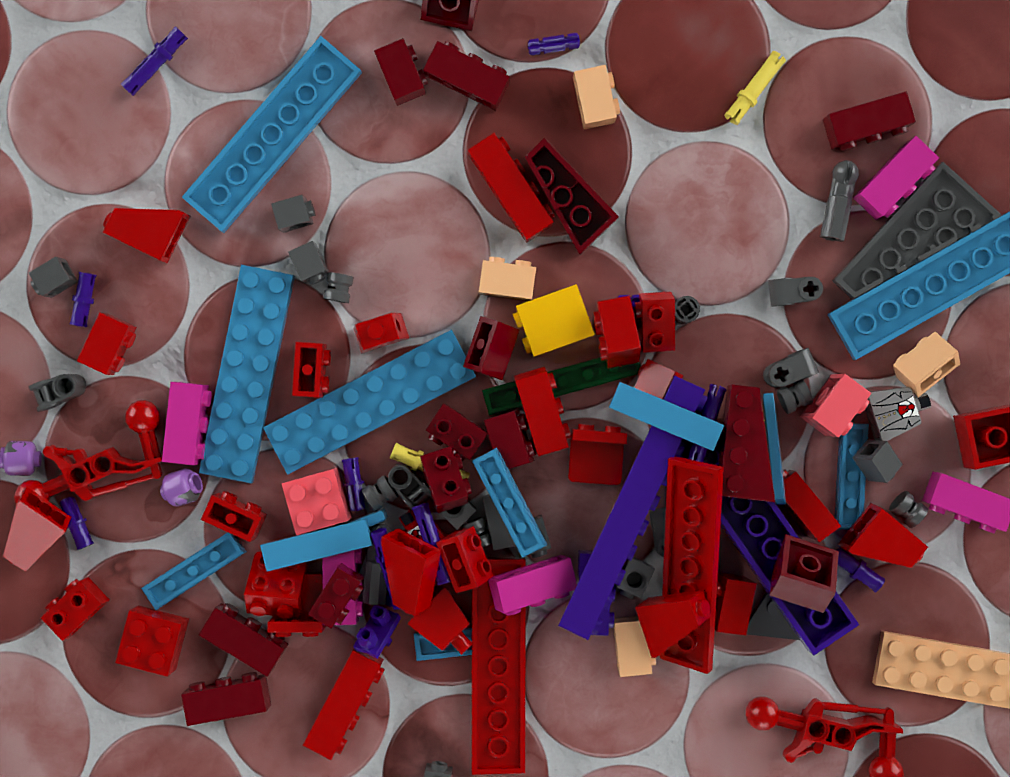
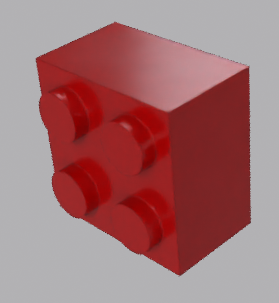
[593,295,641,368]
[953,405,1010,470]
[115,605,189,677]

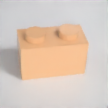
[573,65,620,129]
[479,257,536,301]
[893,332,960,397]
[613,616,656,677]

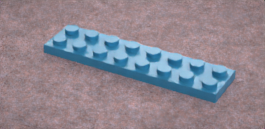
[182,36,362,233]
[827,211,1010,360]
[199,265,295,483]
[263,330,476,475]

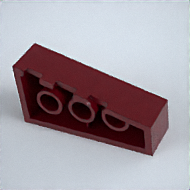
[525,138,619,255]
[718,384,775,502]

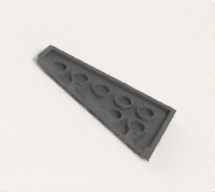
[832,162,1003,299]

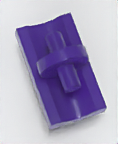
[353,605,401,659]

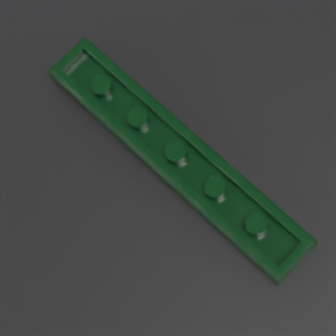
[482,357,641,416]

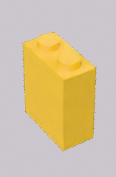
[513,284,595,357]

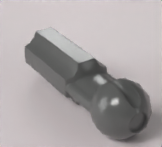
[820,160,859,242]
[362,524,392,605]

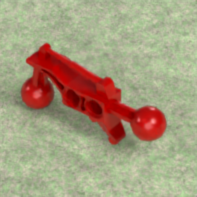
[14,400,162,504]
[746,697,904,777]

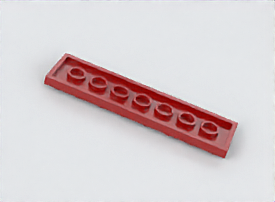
[660,456,724,674]
[471,558,526,775]

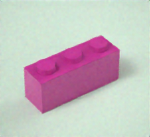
[853,136,939,220]
[162,382,212,465]
[922,471,1010,534]
[322,548,364,625]
[488,555,577,615]

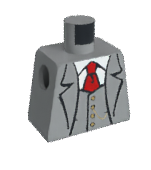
[865,387,931,441]

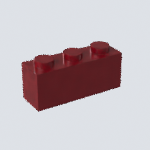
[423,41,510,111]
[823,91,916,152]
[199,603,289,677]
[181,672,271,726]

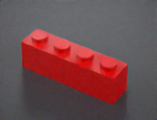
[467,132,555,243]
[302,649,385,760]

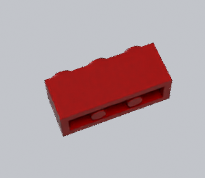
[514,366,571,456]

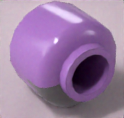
[0,441,42,476]
[160,468,203,506]

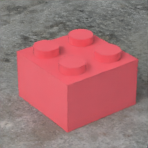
[800,374,872,438]
[282,467,352,536]

